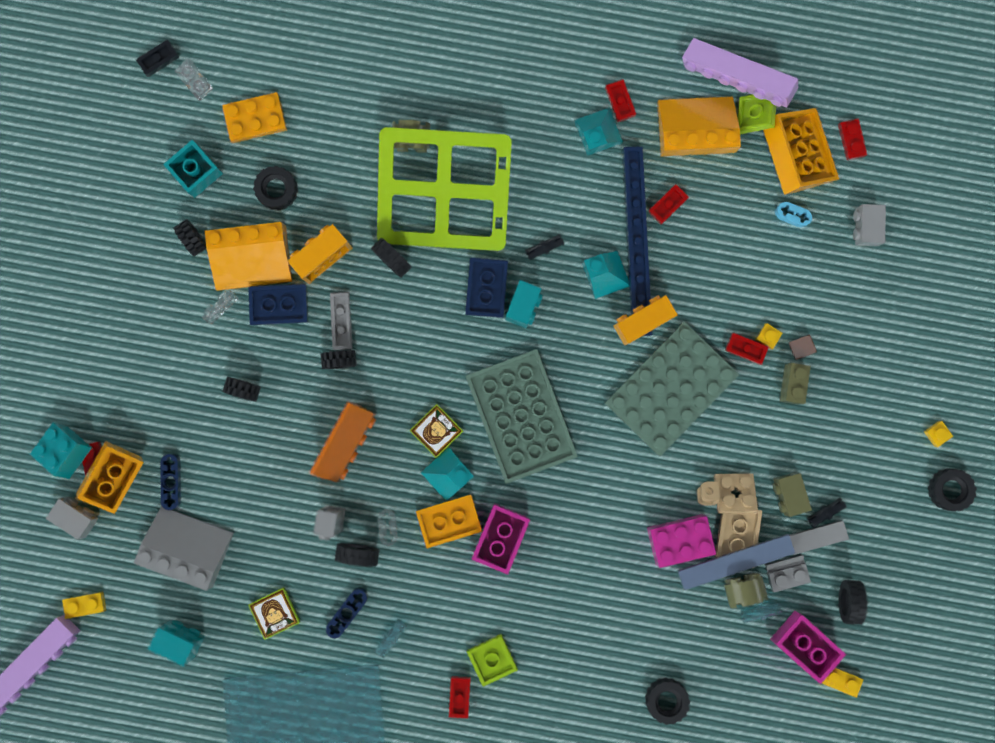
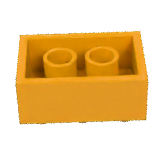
[287,224,353,284]
[76,441,144,514]

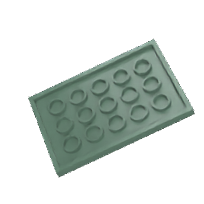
[604,322,739,457]
[465,349,578,484]

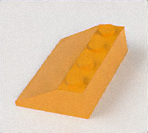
[657,96,741,156]
[763,108,839,195]
[205,222,292,291]

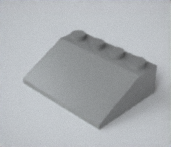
[134,506,234,591]

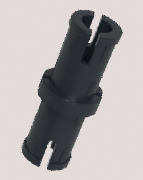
[525,234,564,261]
[806,497,847,528]

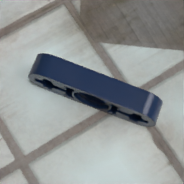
[160,454,181,510]
[326,588,368,639]

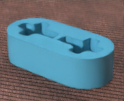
[775,202,812,228]

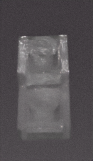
[174,58,213,101]

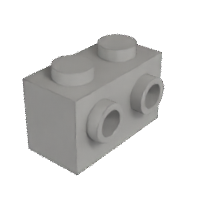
[853,204,886,246]
[46,497,99,540]

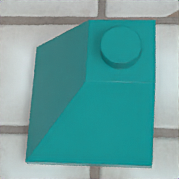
[574,107,623,156]
[582,251,630,299]
[421,447,474,501]

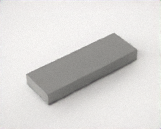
[330,292,353,350]
[789,520,849,555]

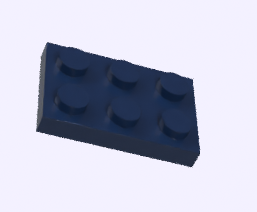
[465,258,508,318]
[248,284,309,326]

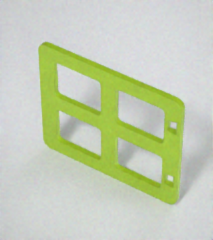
[377,127,512,251]

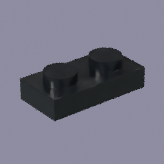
[135,39,180,77]

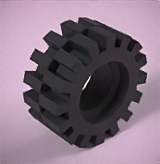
[173,219,207,256]
[320,350,357,369]
[222,377,261,402]

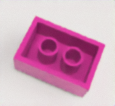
[472,503,530,575]
[647,514,716,568]
[770,611,846,684]

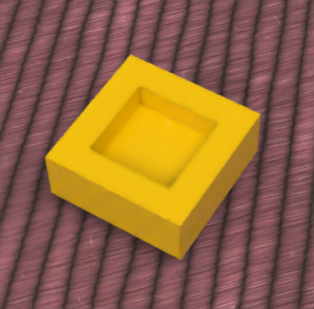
[755,323,783,350]
[924,421,953,447]

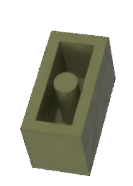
[780,363,811,405]
[773,472,812,517]

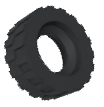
[253,166,298,211]
[370,237,412,278]
[928,468,977,512]
[334,543,380,567]
[838,580,868,625]
[645,677,690,725]

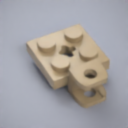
[697,473,758,513]

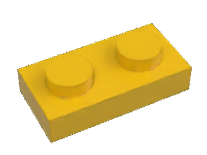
[62,592,106,619]
[822,667,863,698]

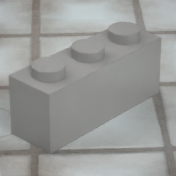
[313,506,346,540]

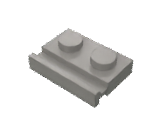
[764,554,811,592]

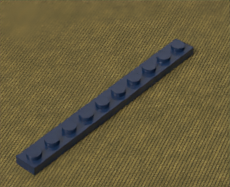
[623,147,653,336]

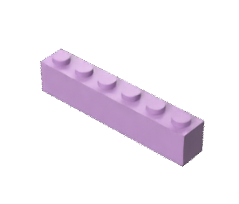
[682,38,798,108]
[0,615,81,716]

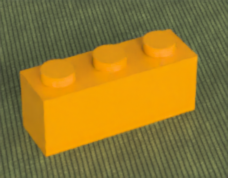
[613,295,678,346]

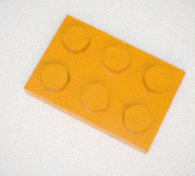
[222,92,287,143]
[416,494,482,548]

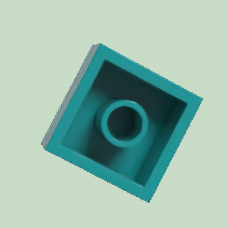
[163,139,223,198]
[505,280,543,328]
[30,422,92,479]
[147,620,205,667]

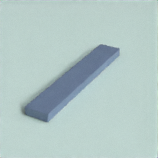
[678,534,795,590]

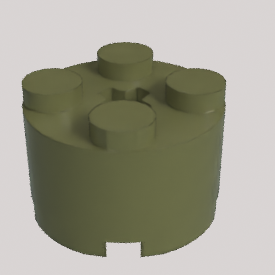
[392,120,431,153]
[724,573,769,608]

